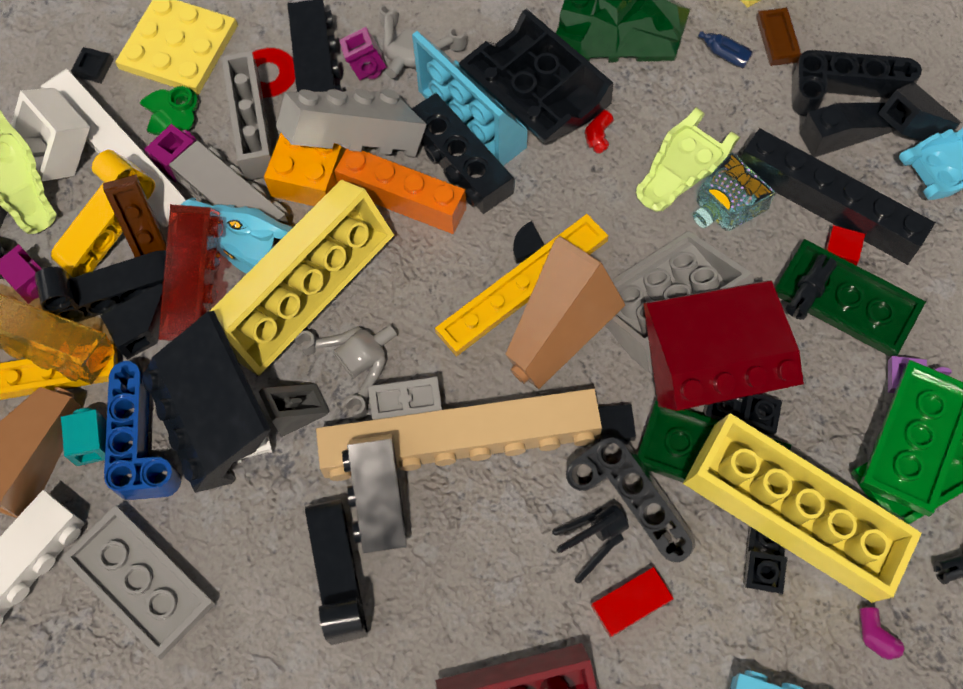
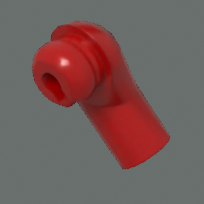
[585,110,614,154]

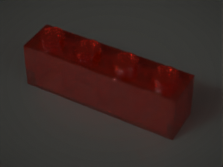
[158,204,223,341]

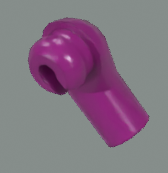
[860,607,904,660]

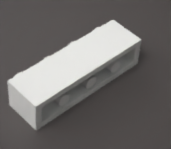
[0,490,86,625]

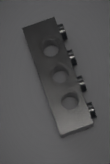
[412,93,514,214]

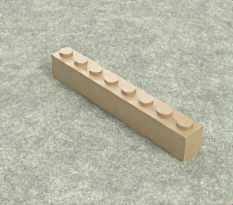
[316,389,602,481]

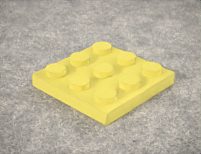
[115,0,238,95]

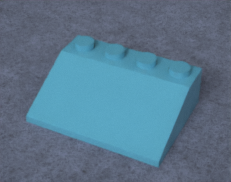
[412,31,528,166]

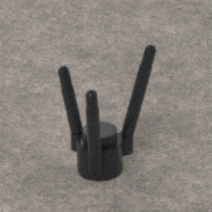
[552,504,629,583]

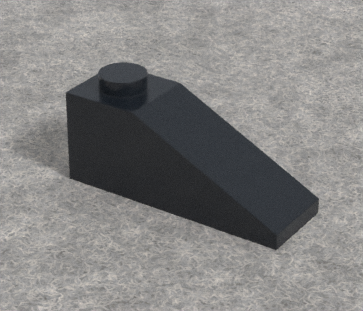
[799,102,897,157]

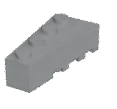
[276,89,427,157]

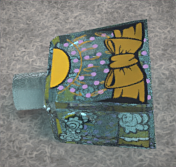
[693,152,776,231]

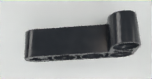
[791,50,922,117]
[34,250,180,325]
[566,438,695,562]
[305,498,368,645]

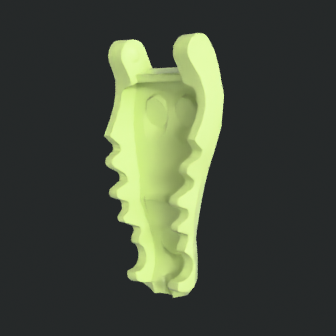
[636,107,740,212]
[0,110,57,234]

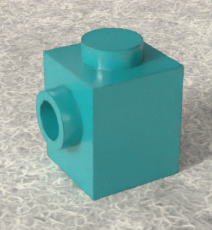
[61,408,107,466]

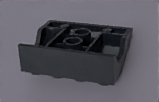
[459,8,614,143]
[143,311,271,493]

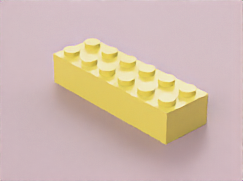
[210,180,394,376]
[683,413,922,603]

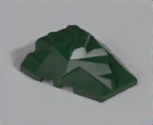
[556,0,690,62]

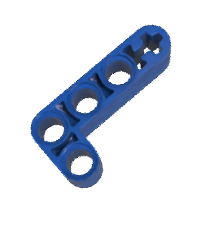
[104,361,181,500]

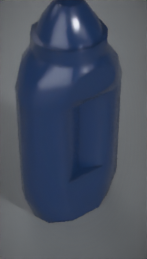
[698,31,753,68]

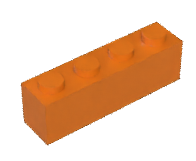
[334,149,467,235]

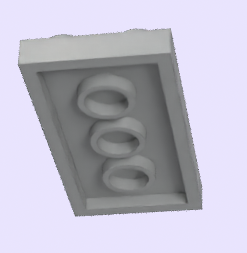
[61,505,215,659]

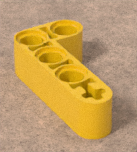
[51,150,156,277]

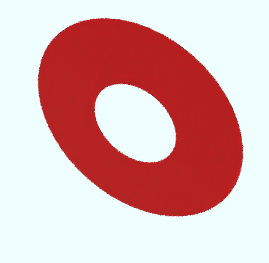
[252,48,295,98]

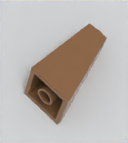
[505,236,626,389]
[0,387,82,518]

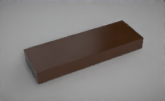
[103,174,170,257]

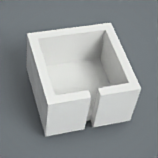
[11,87,90,181]

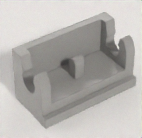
[368,377,442,420]

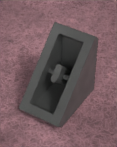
[259,384,329,437]

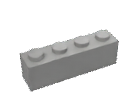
[221,50,273,181]
[169,140,289,245]

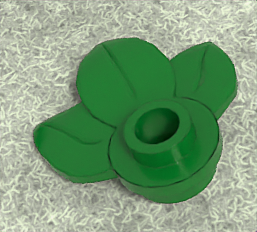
[140,86,198,135]

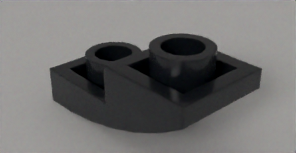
[702,394,782,435]
[745,526,787,594]

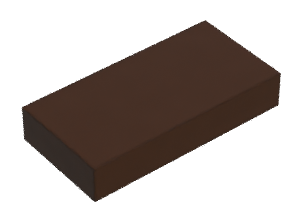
[756,7,801,66]

